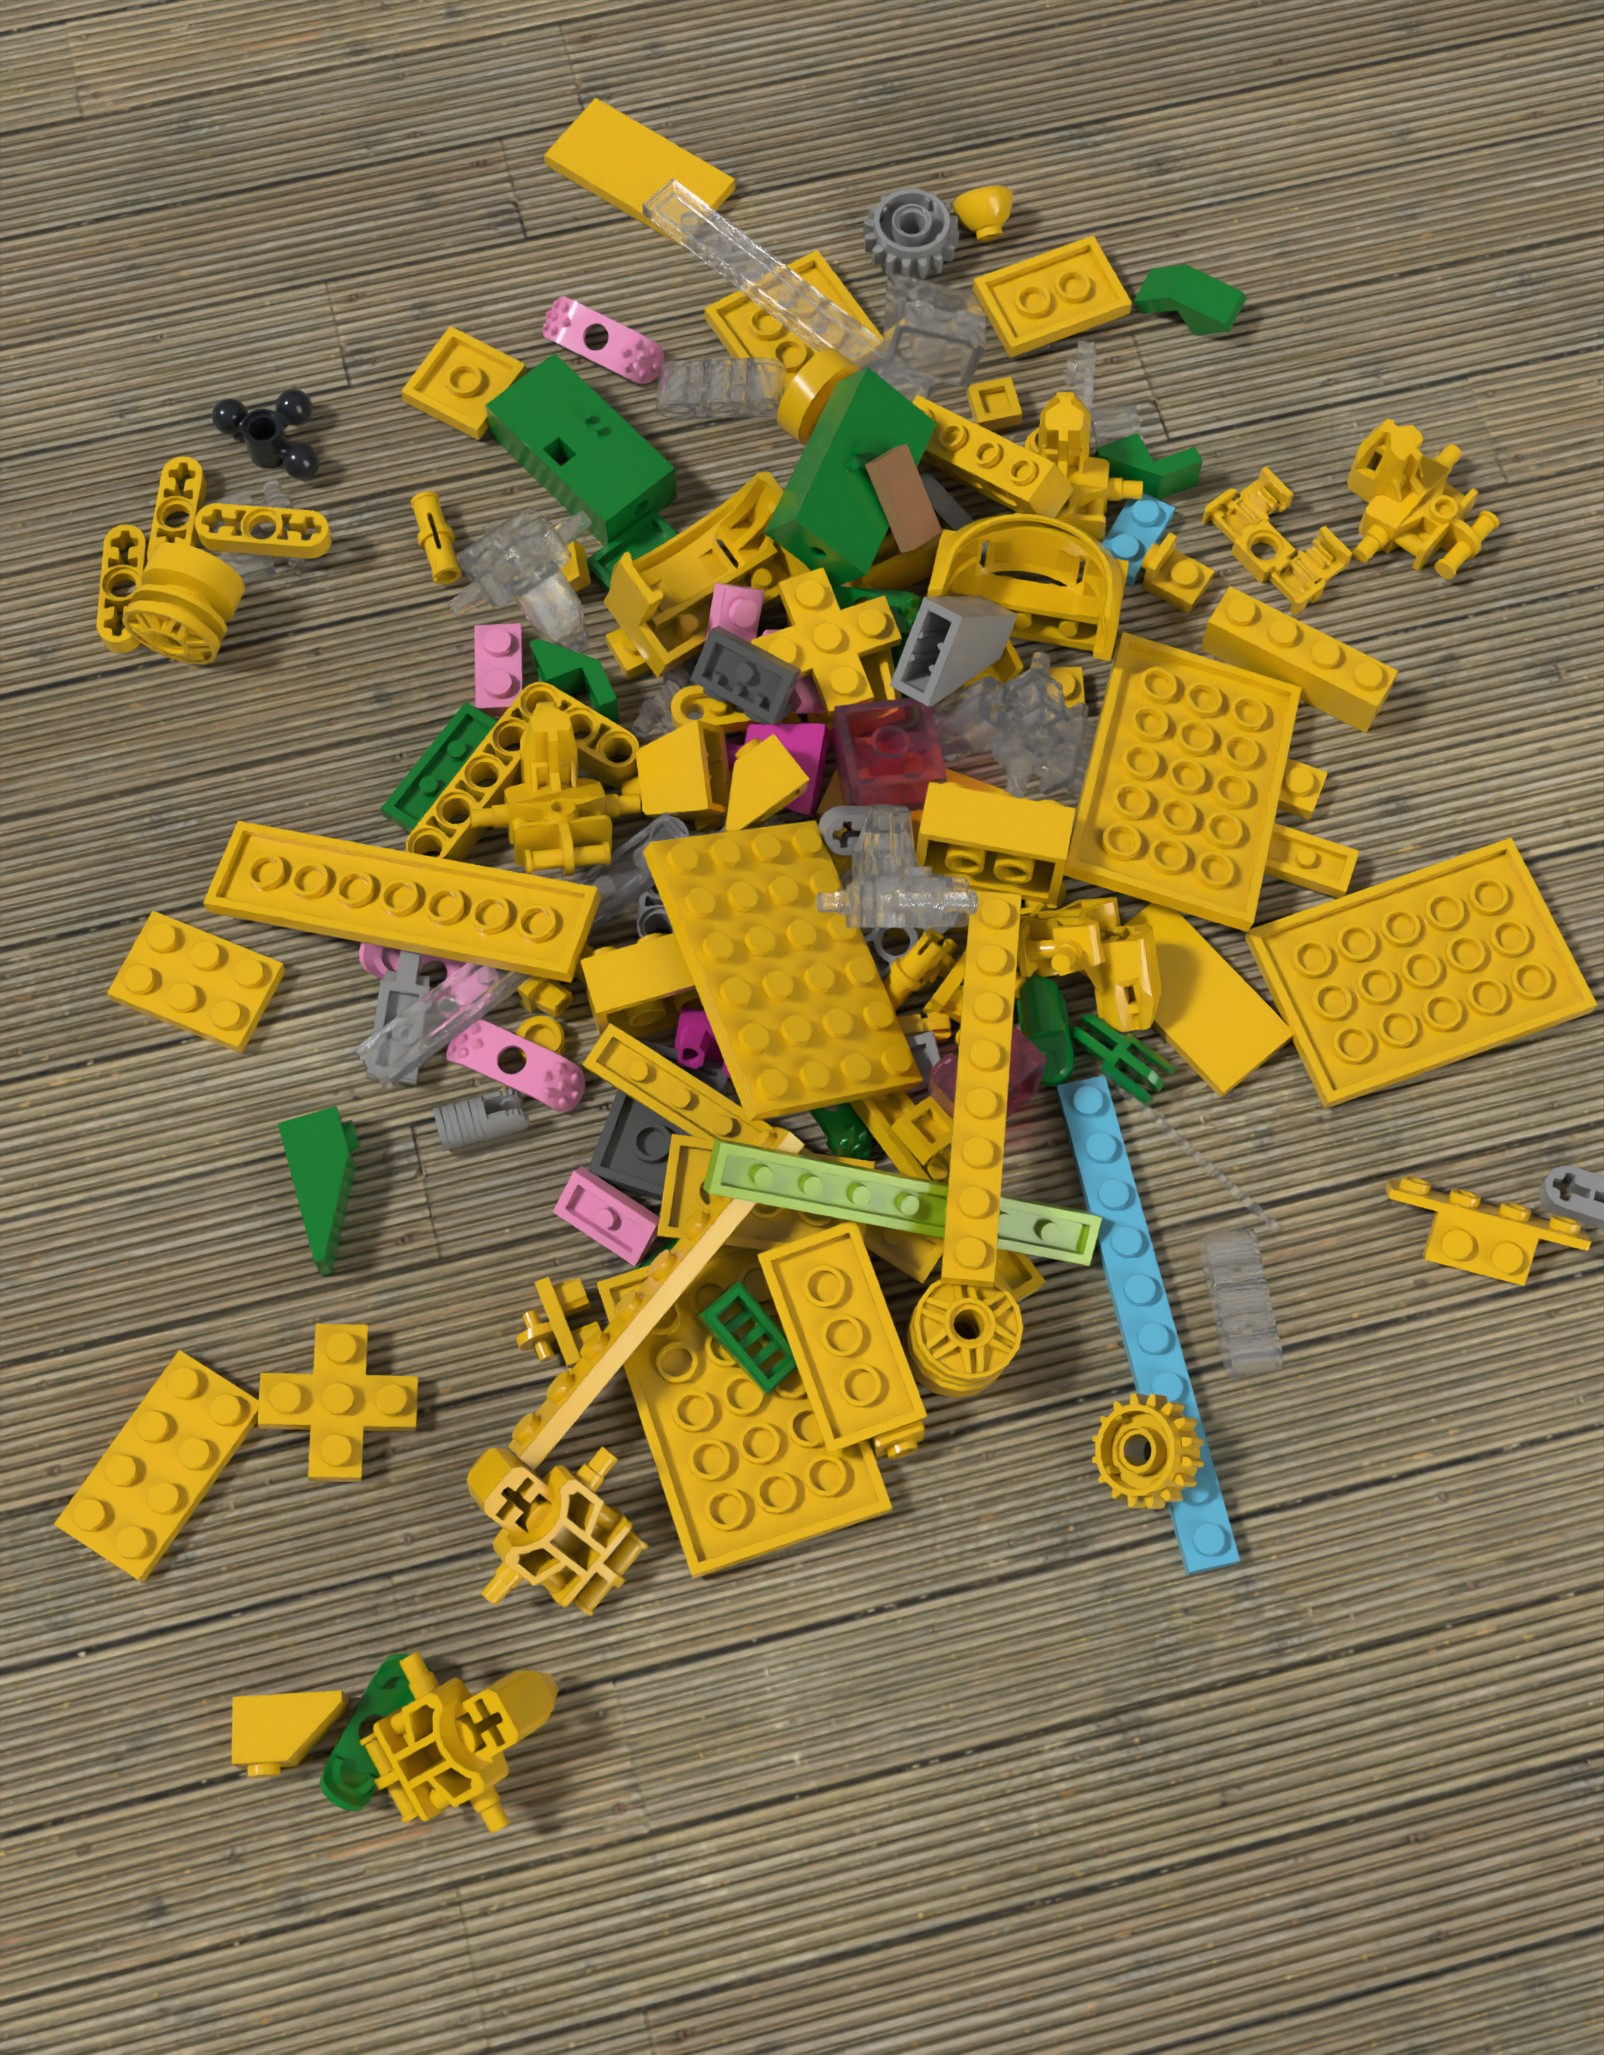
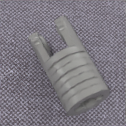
[432,1088,530,1152]

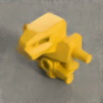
[1014,392,1143,562]
[1347,419,1499,580]
[470,701,641,876]
[1017,897,1161,1032]
[467,1446,649,1617]
[359,1651,559,1834]

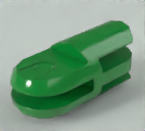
[1017,976,1075,1087]
[1071,1014,1177,1107]

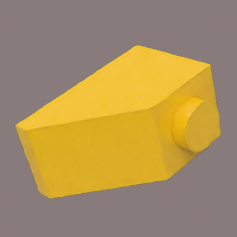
[724,734,810,832]
[232,1690,350,1778]

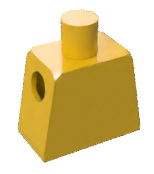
[621,720,731,822]

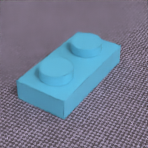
[1102,492,1175,587]

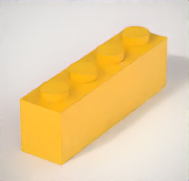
[1200,586,1398,733]

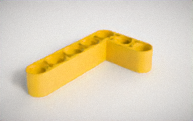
[406,682,639,862]

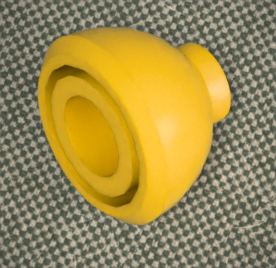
[952,185,1013,242]

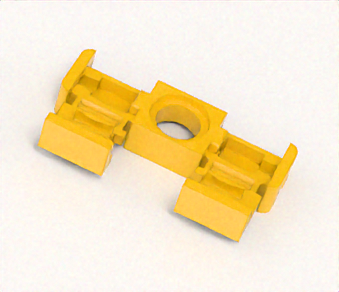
[1202,467,1353,615]

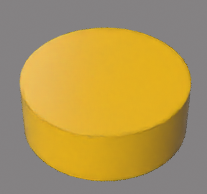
[516,1016,566,1063]

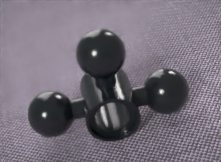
[212,389,320,480]

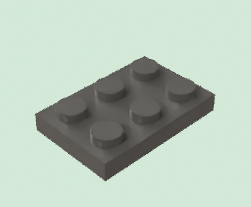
[588,1038,730,1201]

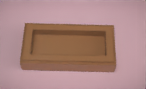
[865,444,942,553]

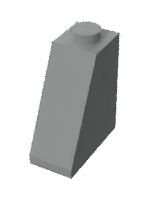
[890,595,1018,707]

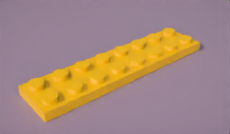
[203,821,602,983]

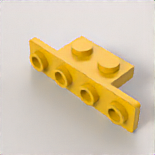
[1385,1176,1592,1286]

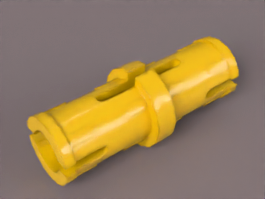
[410,491,462,585]
[883,928,951,1011]

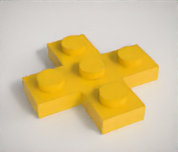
[750,567,902,717]
[258,1323,418,1482]

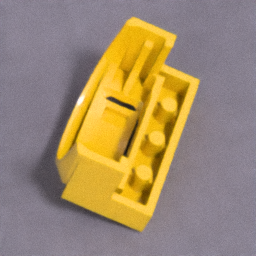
[603,472,810,678]
[927,514,1129,661]

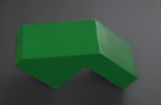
[1133,264,1247,335]
[1095,433,1203,500]
[529,639,620,723]

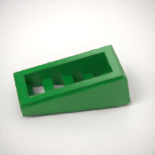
[695,1281,797,1395]

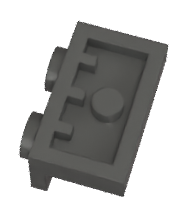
[690,626,801,725]

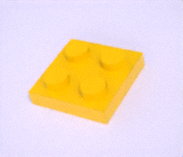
[401,326,527,440]

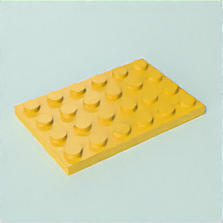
[1063,632,1302,932]
[643,820,923,1122]
[1245,837,1597,1109]
[596,1245,892,1579]

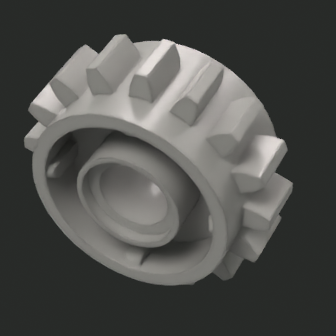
[863,188,959,280]

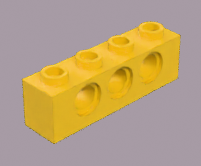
[912,395,1074,519]

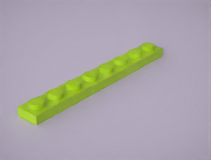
[703,1138,1102,1266]

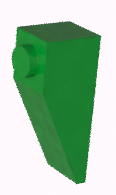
[278,1106,361,1277]

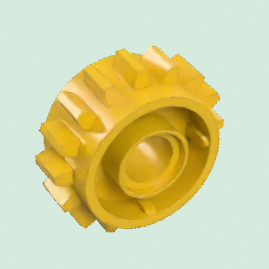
[1092,1393,1204,1509]

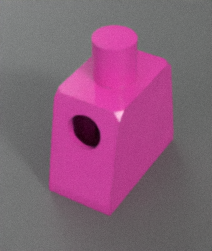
[726,723,831,819]

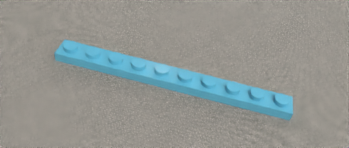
[1055,1075,1240,1576]

